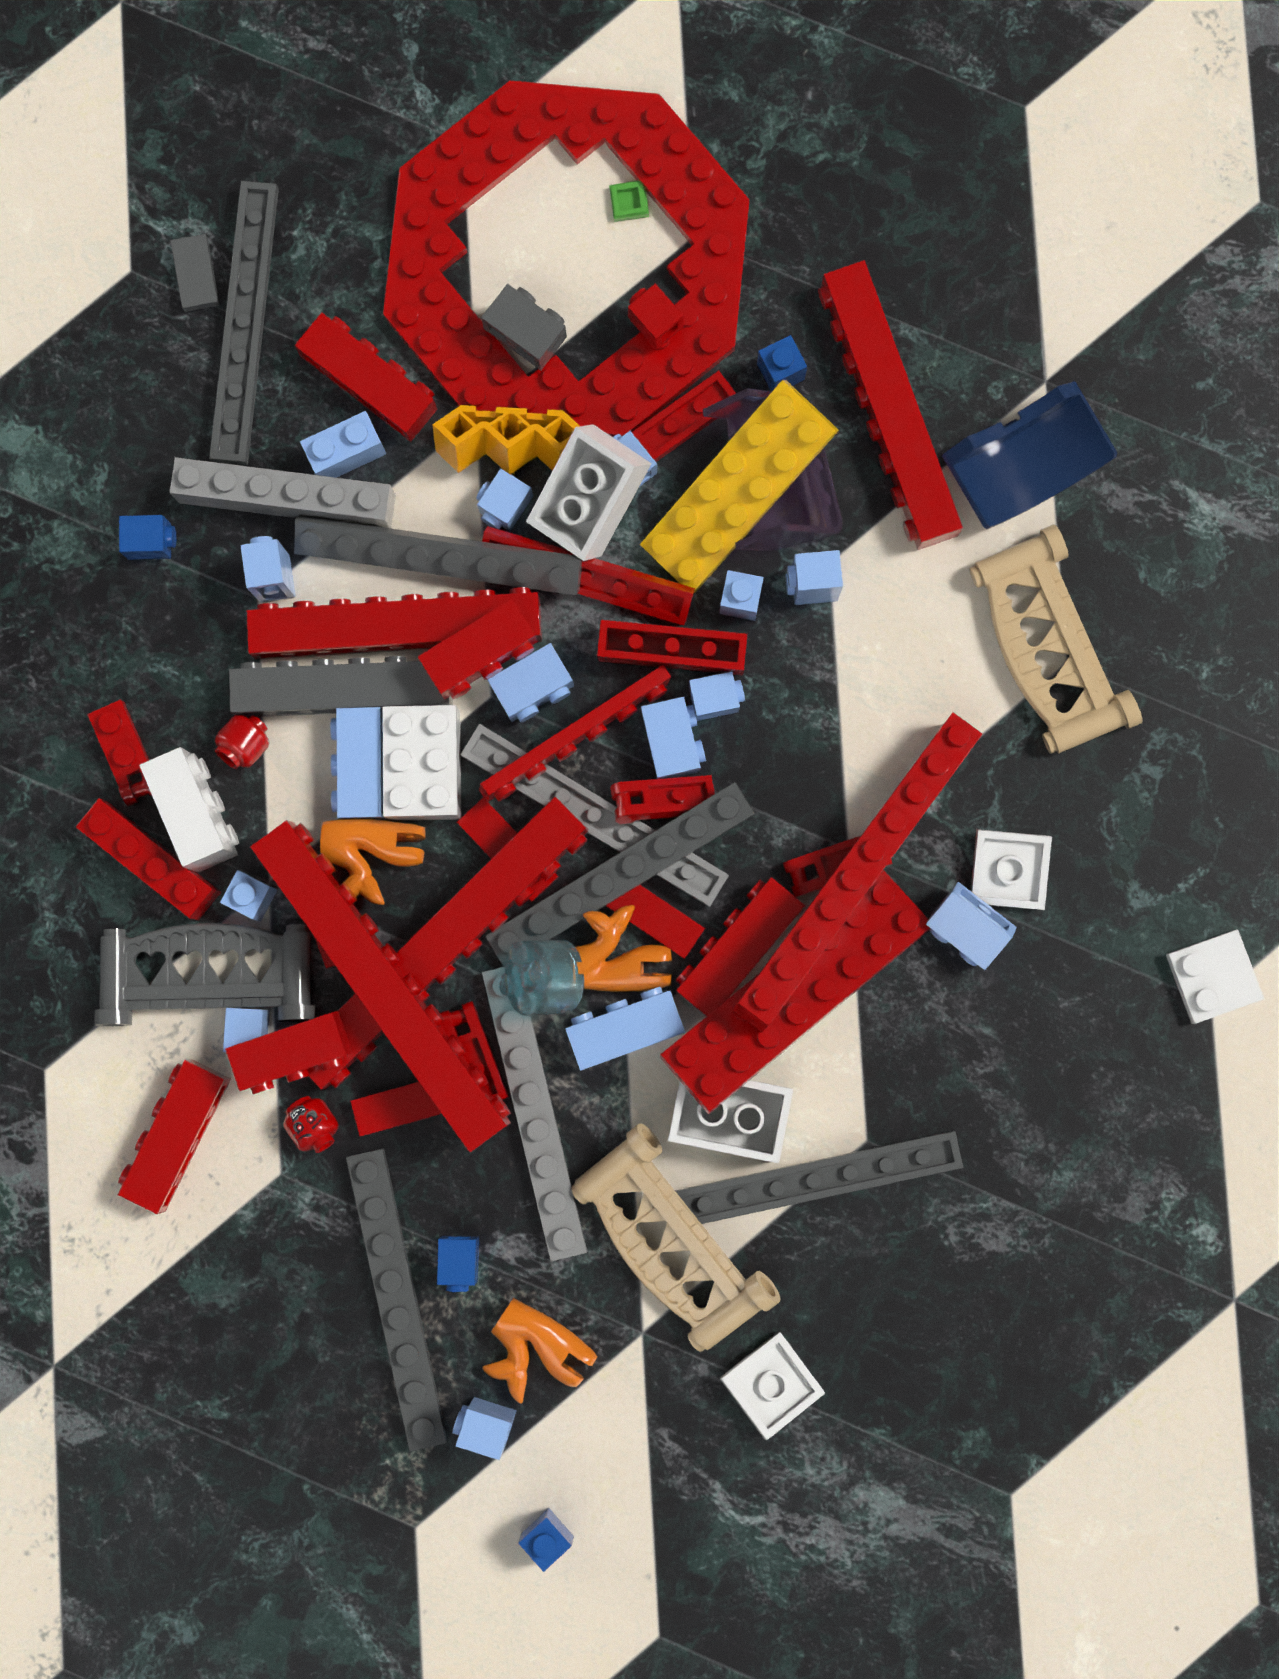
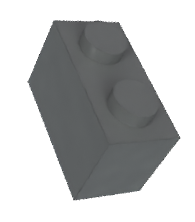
[481,283,567,371]

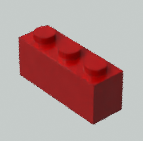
[418,598,538,700]
[225,1010,353,1094]

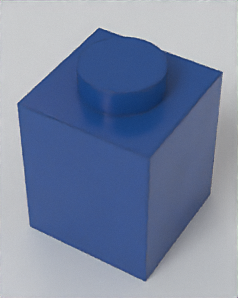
[757,335,807,392]
[119,515,176,560]
[437,1236,479,1292]
[518,1508,574,1572]

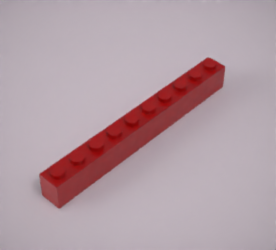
[732,712,983,1033]
[308,797,589,1089]
[250,820,511,1152]

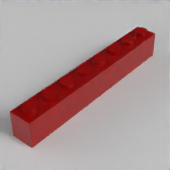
[818,260,963,550]
[247,587,542,659]

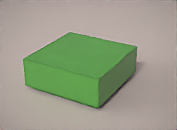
[609,181,649,222]

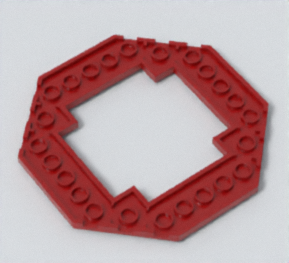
[383,80,749,437]

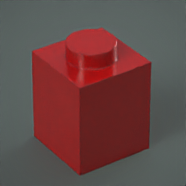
[628,283,684,350]

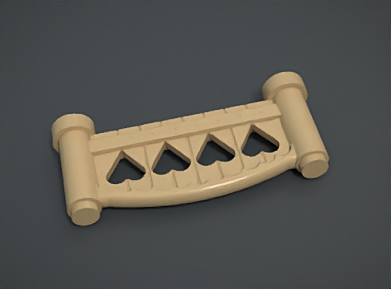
[969,524,1143,754]
[571,1123,780,1352]

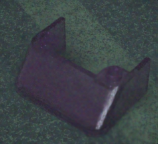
[703,388,842,551]

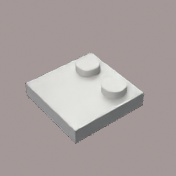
[970,829,1052,910]
[1166,930,1264,1024]
[720,1332,825,1440]

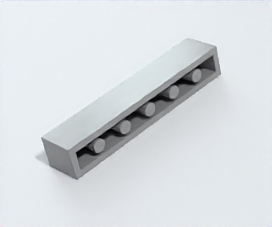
[170,457,396,528]

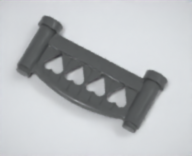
[94,923,315,1026]

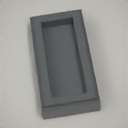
[170,234,220,312]

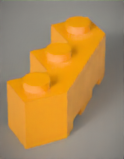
[432,405,580,475]

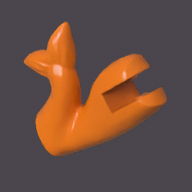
[320,818,425,905]
[568,905,672,992]
[482,1298,598,1404]

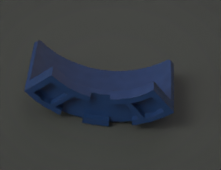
[942,381,1117,529]

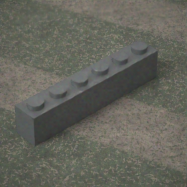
[229,656,453,717]

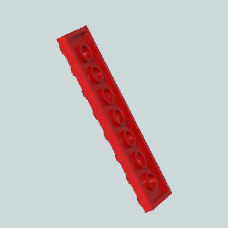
[660,871,931,1115]

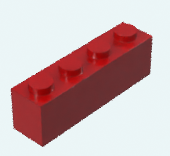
[295,312,438,442]
[597,620,747,675]
[76,798,221,921]
[675,877,806,1016]
[117,1059,231,1214]

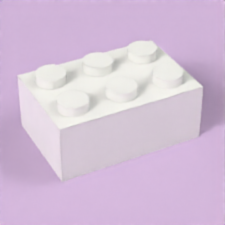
[526,425,652,561]
[383,705,461,821]
[139,747,239,873]
[668,1080,793,1164]

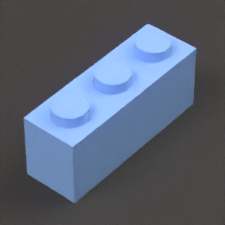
[330,707,386,820]
[565,987,685,1071]

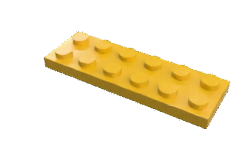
[640,380,839,593]

